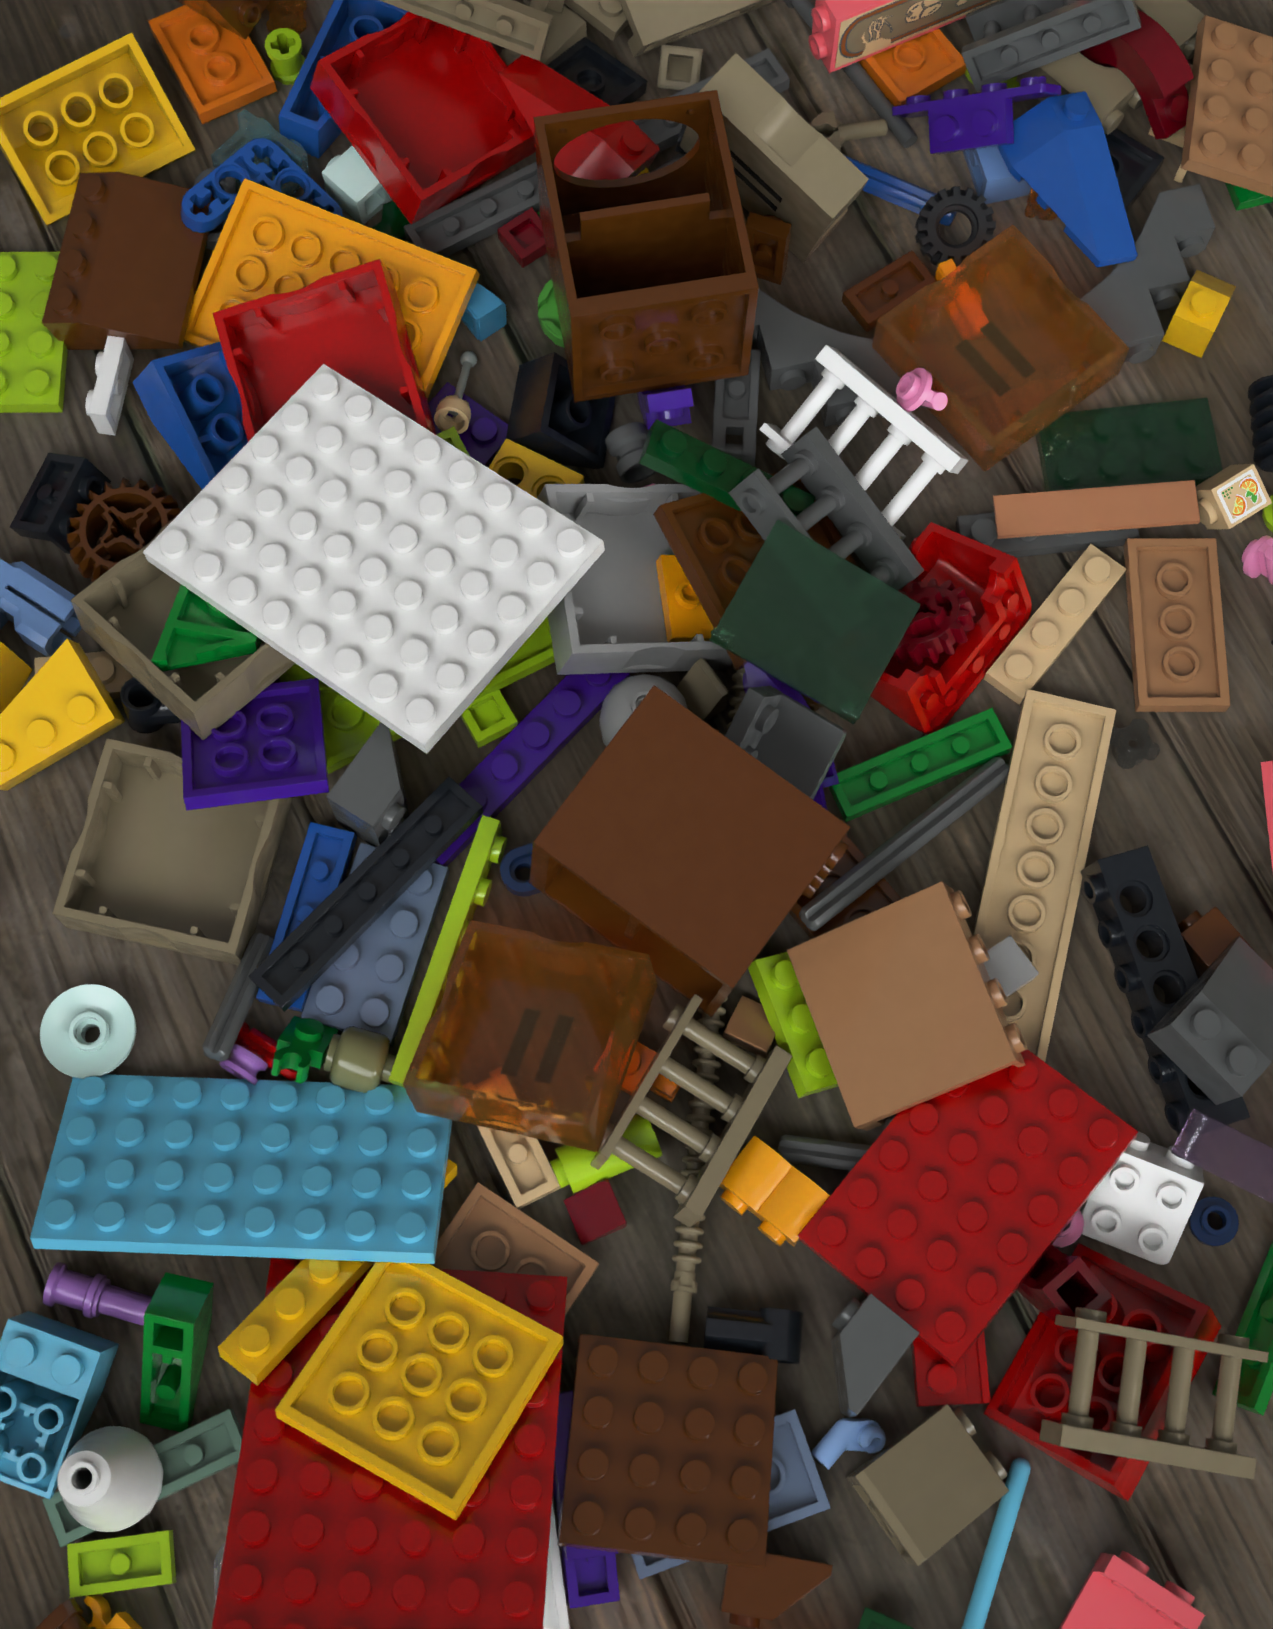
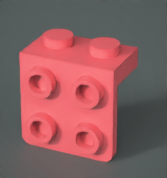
[1059,1551,1205,1629]

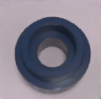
[1188,1197,1239,1247]

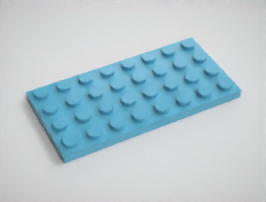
[30,1074,455,1264]

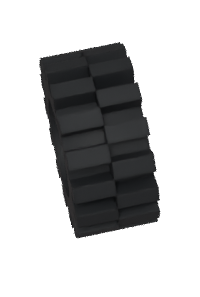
[915,186,996,269]

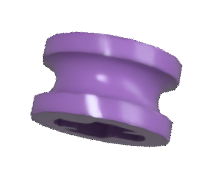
[219,1044,268,1085]

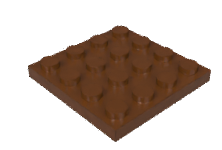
[653,472,883,670]
[557,1334,778,1569]

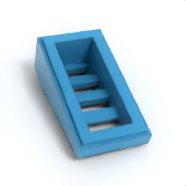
[461,283,507,341]

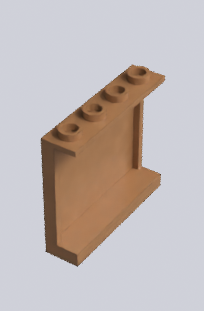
[787,881,1027,1131]

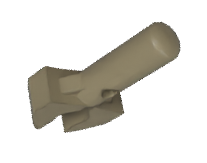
[810,111,888,151]

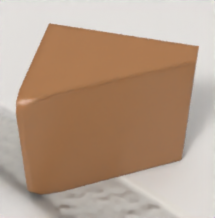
[723,995,776,1057]

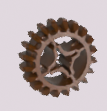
[67,477,182,583]

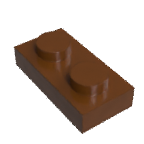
[746,212,792,285]
[842,250,937,333]

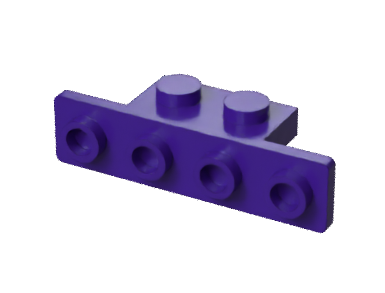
[892,76,1062,155]

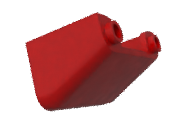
[824,522,1032,735]

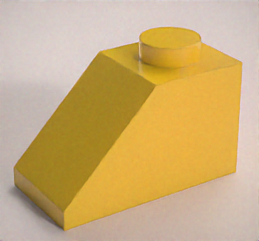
[1162,270,1236,358]

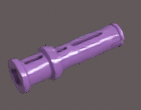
[43,1262,152,1326]

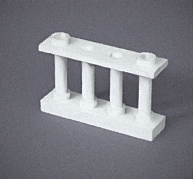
[759,345,969,541]

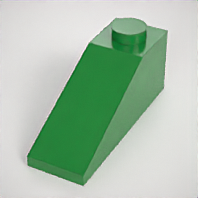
[140,1272,214,1432]

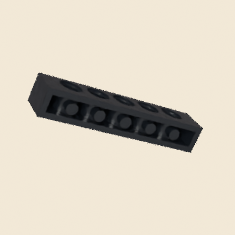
[1080,845,1250,1140]

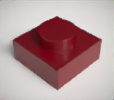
[497,207,547,268]

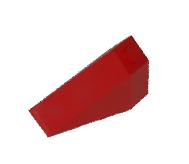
[496,55,660,180]

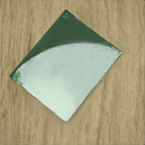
[709,520,921,724]

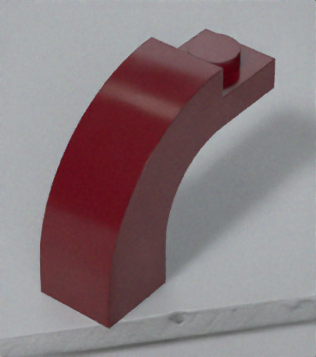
[1080,10,1194,139]
[1017,1245,1112,1330]

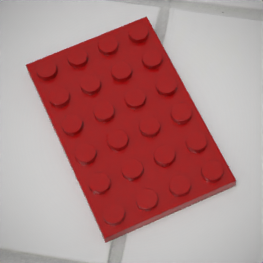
[797,1049,1138,1367]

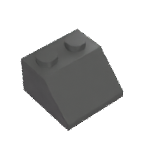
[326,722,410,847]
[831,1294,919,1418]

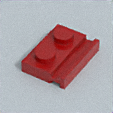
[911,1331,991,1407]

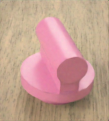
[896,368,948,412]
[1242,535,1273,585]

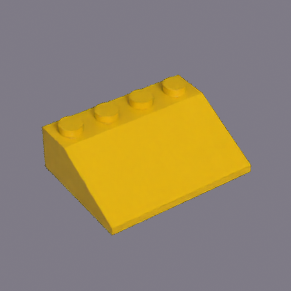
[0,33,195,226]

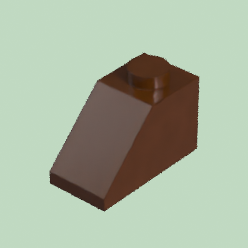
[719,1552,833,1628]

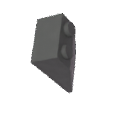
[1147,936,1273,1105]

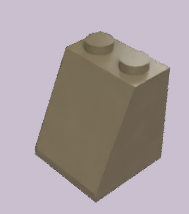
[846,1404,1009,1566]

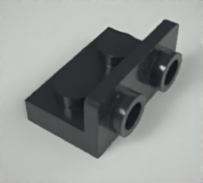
[10,452,111,554]

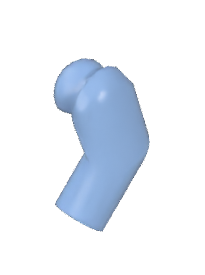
[811,1418,886,1470]

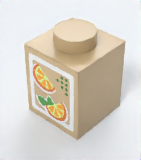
[1196,464,1272,529]

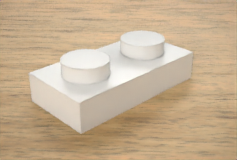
[85,336,134,436]

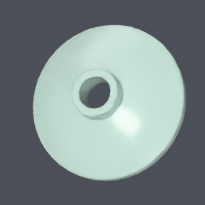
[40,984,136,1079]

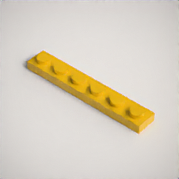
[218,1159,457,1386]

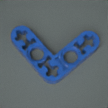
[181,138,343,233]

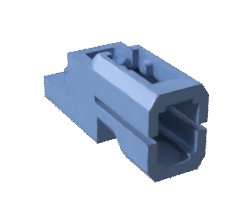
[0,558,82,657]

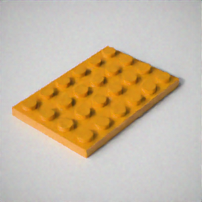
[184,178,480,399]

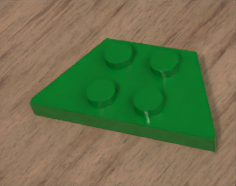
[151,584,262,672]

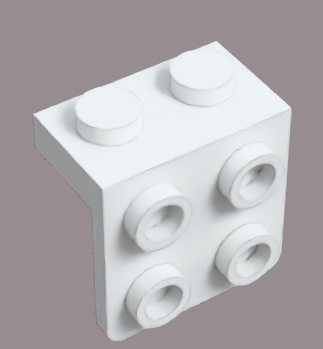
[1081,1131,1204,1265]

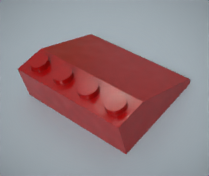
[983,1243,1222,1502]

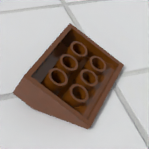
[42,172,215,350]

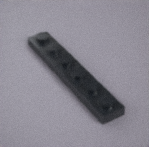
[248,776,484,1012]

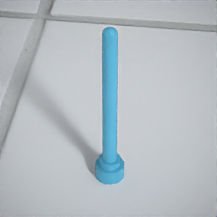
[962,1457,1031,1629]

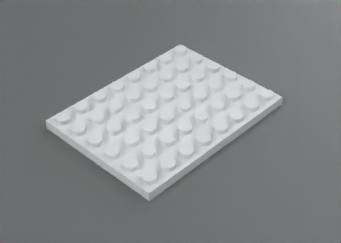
[143,364,605,754]

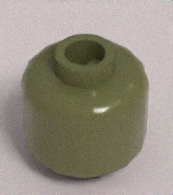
[324,1026,397,1093]

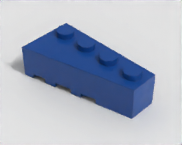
[279,0,408,158]

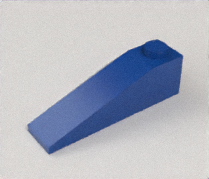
[997,91,1138,268]
[132,342,248,489]

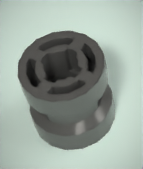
[605,422,657,483]

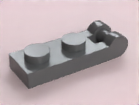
[712,349,761,466]

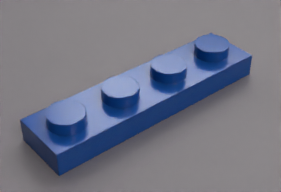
[256,822,357,1012]

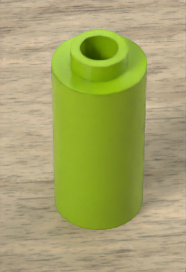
[550,1114,663,1194]

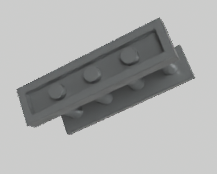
[961,0,1141,92]
[729,426,925,638]

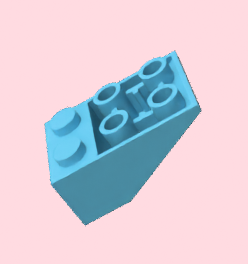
[0,1311,119,1499]

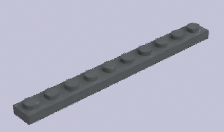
[404,48,790,257]

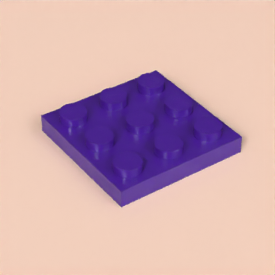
[181,678,329,810]

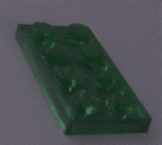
[1033,398,1223,492]

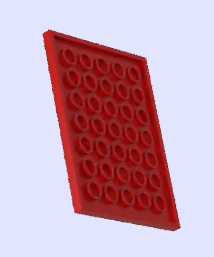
[212,1258,567,1629]

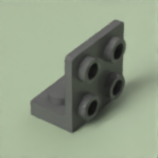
[725,685,847,799]

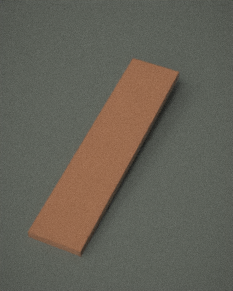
[993,480,1200,539]

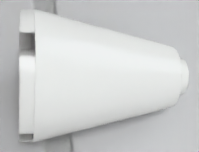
[57,1426,164,1532]

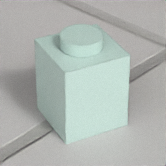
[322,146,392,225]

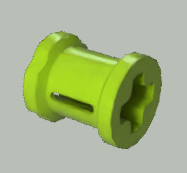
[265,28,305,85]

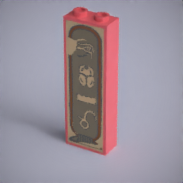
[809,0,1000,73]

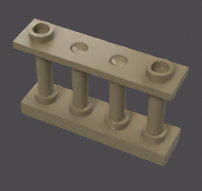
[379,0,565,61]
[590,994,792,1228]
[1039,1307,1269,1479]

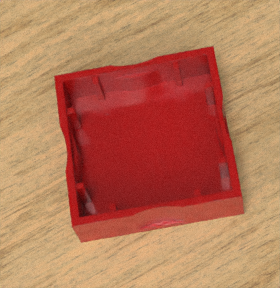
[310,12,536,225]
[212,259,437,442]

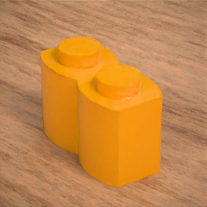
[719,1135,830,1247]

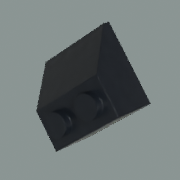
[506,352,616,469]

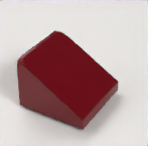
[563,1178,627,1246]

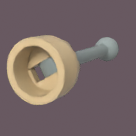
[434,351,477,434]

